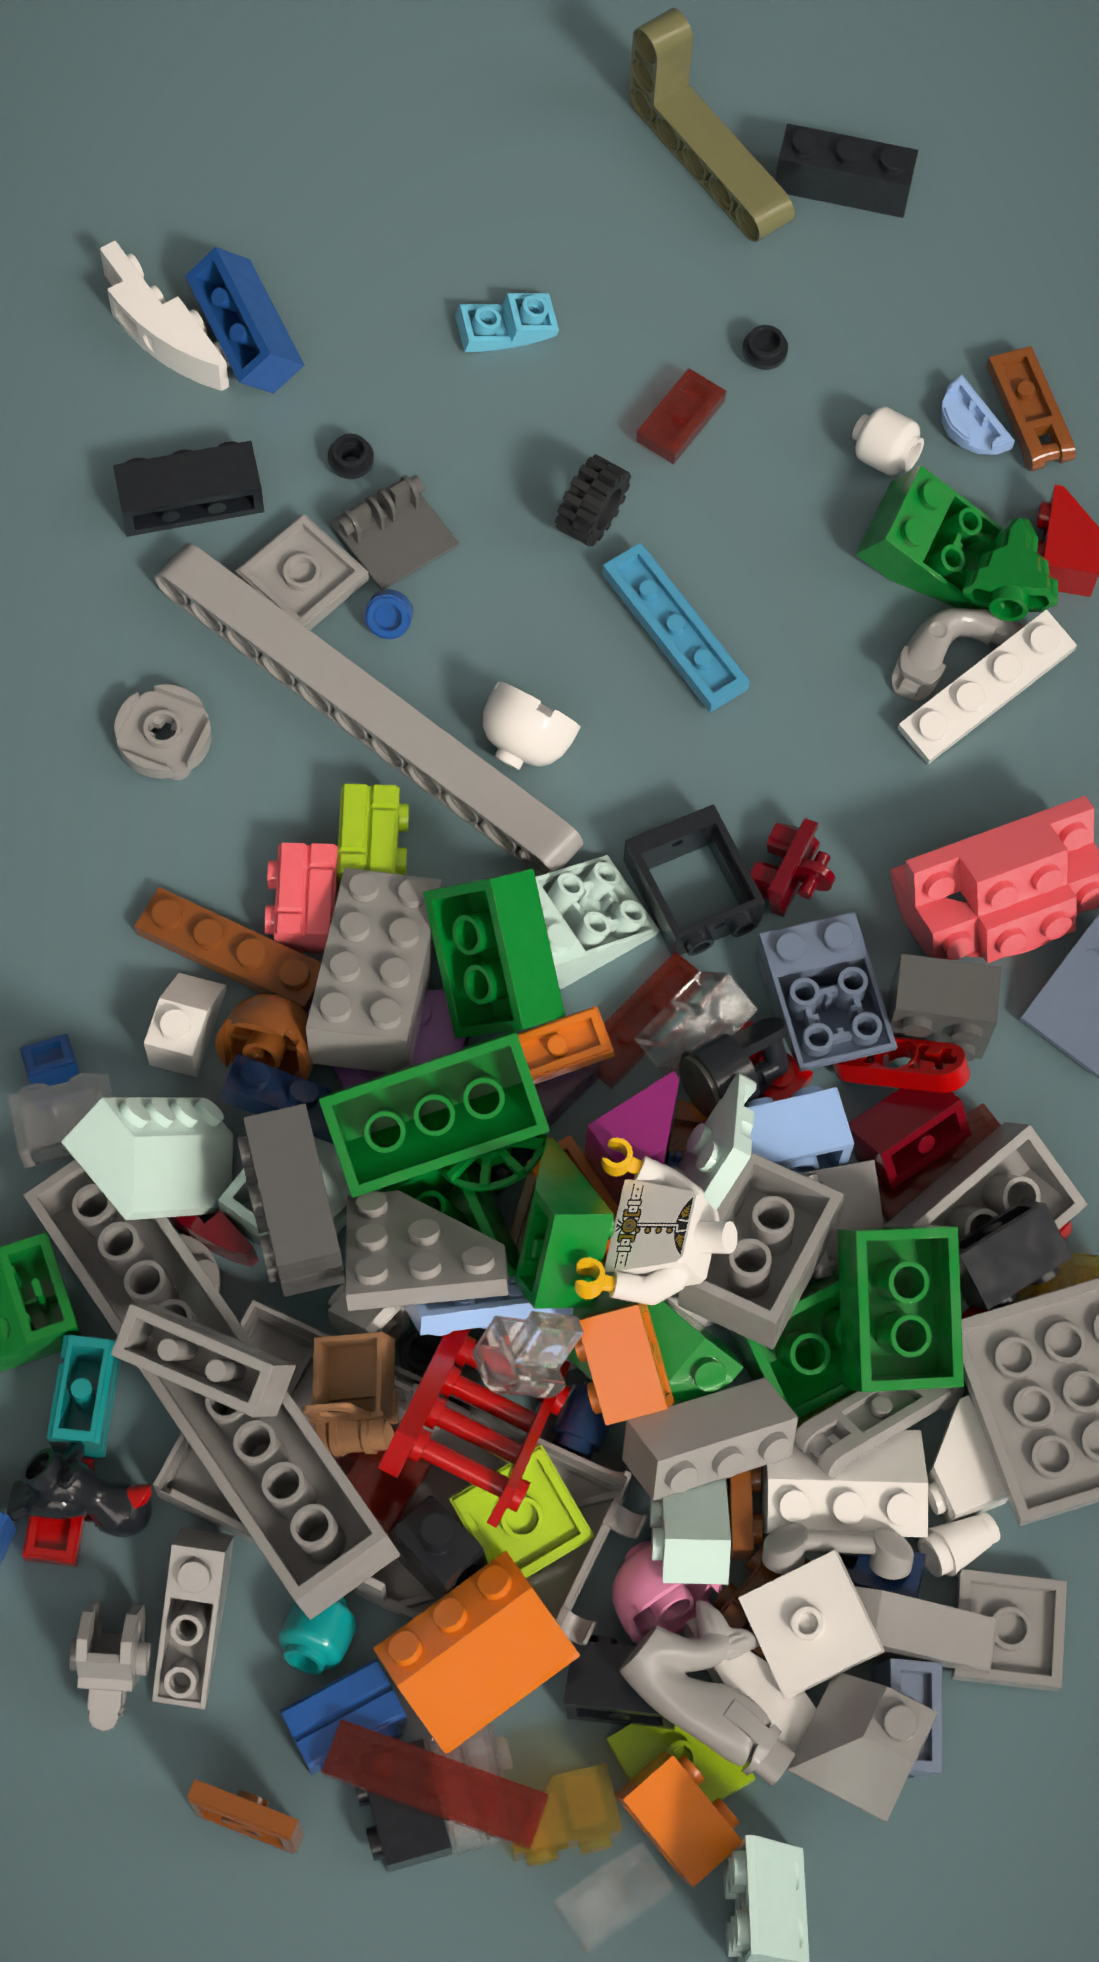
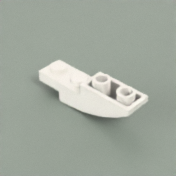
[100,241,230,391]

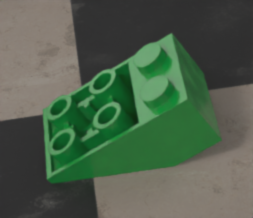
[855,465,1003,609]
[514,1137,615,1309]
[0,1232,82,1372]

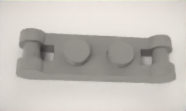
[794,1387,964,1478]

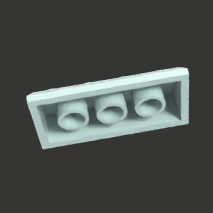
[61,1097,233,1220]

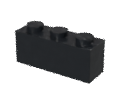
[775,123,918,218]
[113,441,264,537]

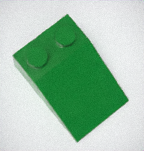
[545,1266,744,1406]

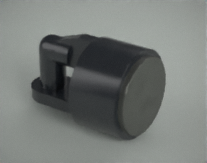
[679,1017,789,1118]

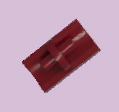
[750,818,836,917]

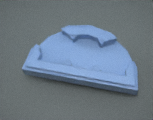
[941,374,1015,455]

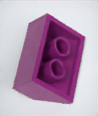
[584,1071,680,1206]

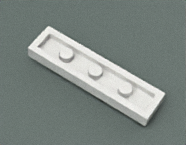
[897,609,1077,765]

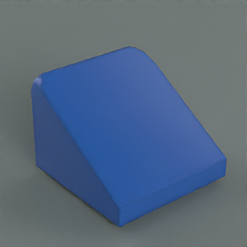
[19,1034,84,1104]

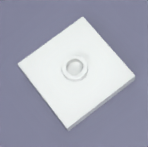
[738,1550,885,1699]

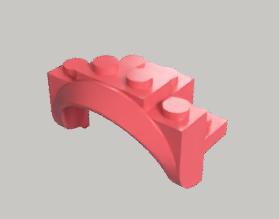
[890,796,1099,963]

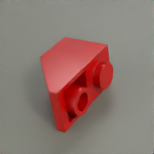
[1036,484,1099,597]

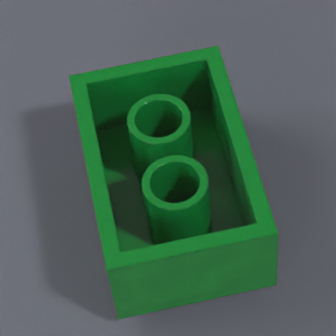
[423,869,566,1039]
[837,1225,964,1392]

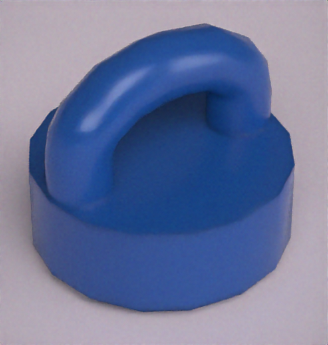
[364,589,414,639]

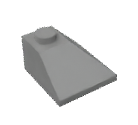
[787,1673,938,1823]

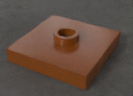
[187,1779,304,1854]

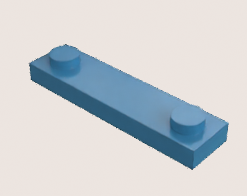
[602,542,750,713]

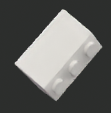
[762,1427,928,1537]

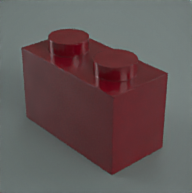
[848,1088,972,1189]

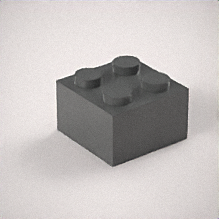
[887,954,1002,1062]

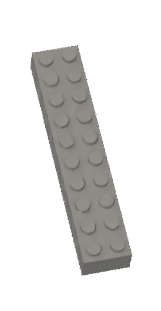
[23,1159,400,1620]

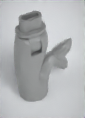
[619,1600,795,1786]

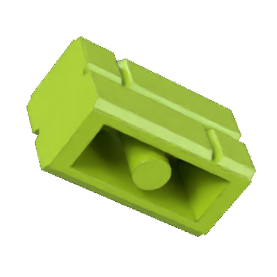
[337,784,409,891]

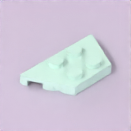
[671,1072,757,1210]

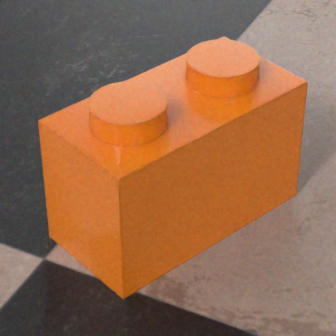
[573,1302,674,1425]
[614,1751,742,1887]

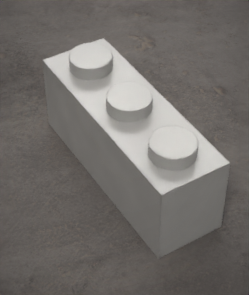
[111,1304,296,1418]
[622,1377,798,1501]

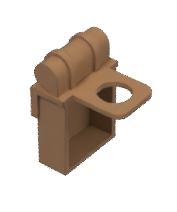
[302,1332,399,1457]

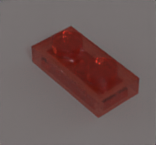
[636,368,727,464]

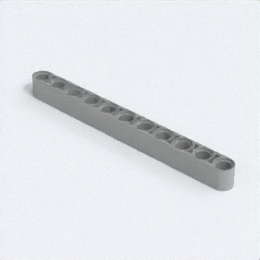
[154,543,584,876]

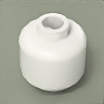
[852,406,924,476]

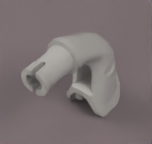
[892,608,1025,703]

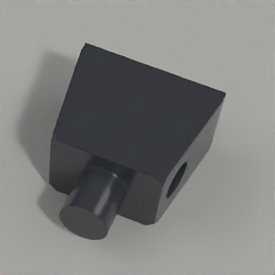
[388,1495,488,1601]

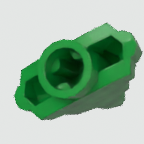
[962,517,1058,621]

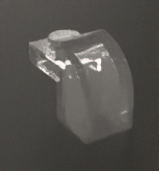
[472,1311,584,1398]

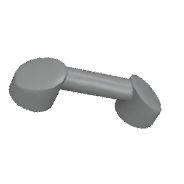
[762,1523,914,1580]

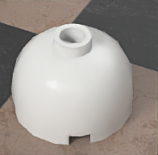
[483,681,581,770]

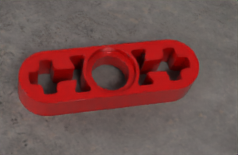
[832,1037,971,1093]

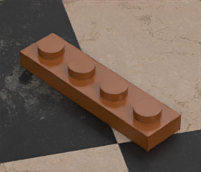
[134,887,321,1013]

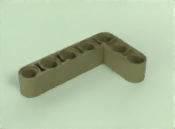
[629,8,795,242]

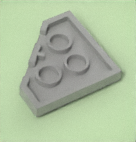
[345,1190,509,1311]

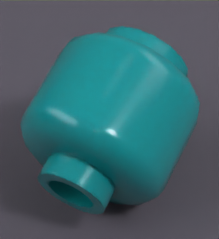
[278,1597,357,1675]

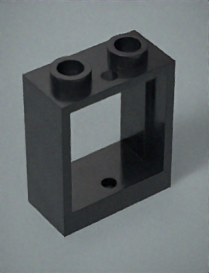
[623,804,765,958]

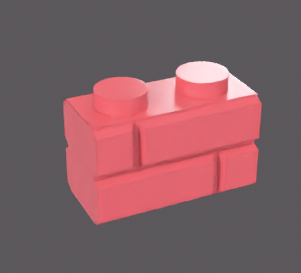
[265,843,338,954]

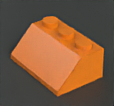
[373,1551,580,1755]

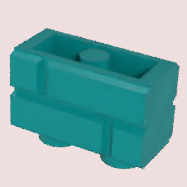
[46,1335,121,1458]

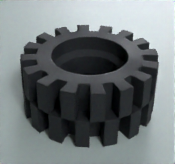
[555,454,631,547]

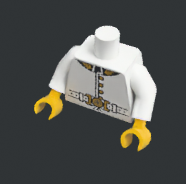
[575,1137,737,1305]

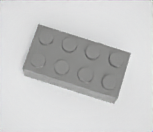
[306,868,442,1073]

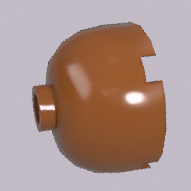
[214,994,314,1080]

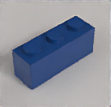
[185,247,305,394]

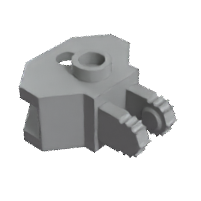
[70,1601,151,1733]

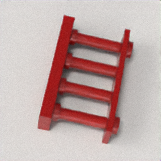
[378,1329,571,1528]

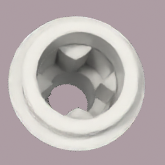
[918,1512,1000,1577]

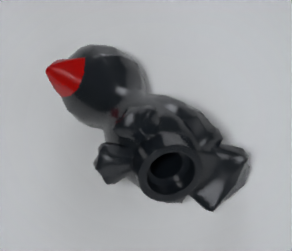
[6,1442,152,1538]

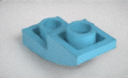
[455,293,559,352]

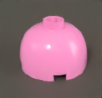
[612,1541,722,1644]

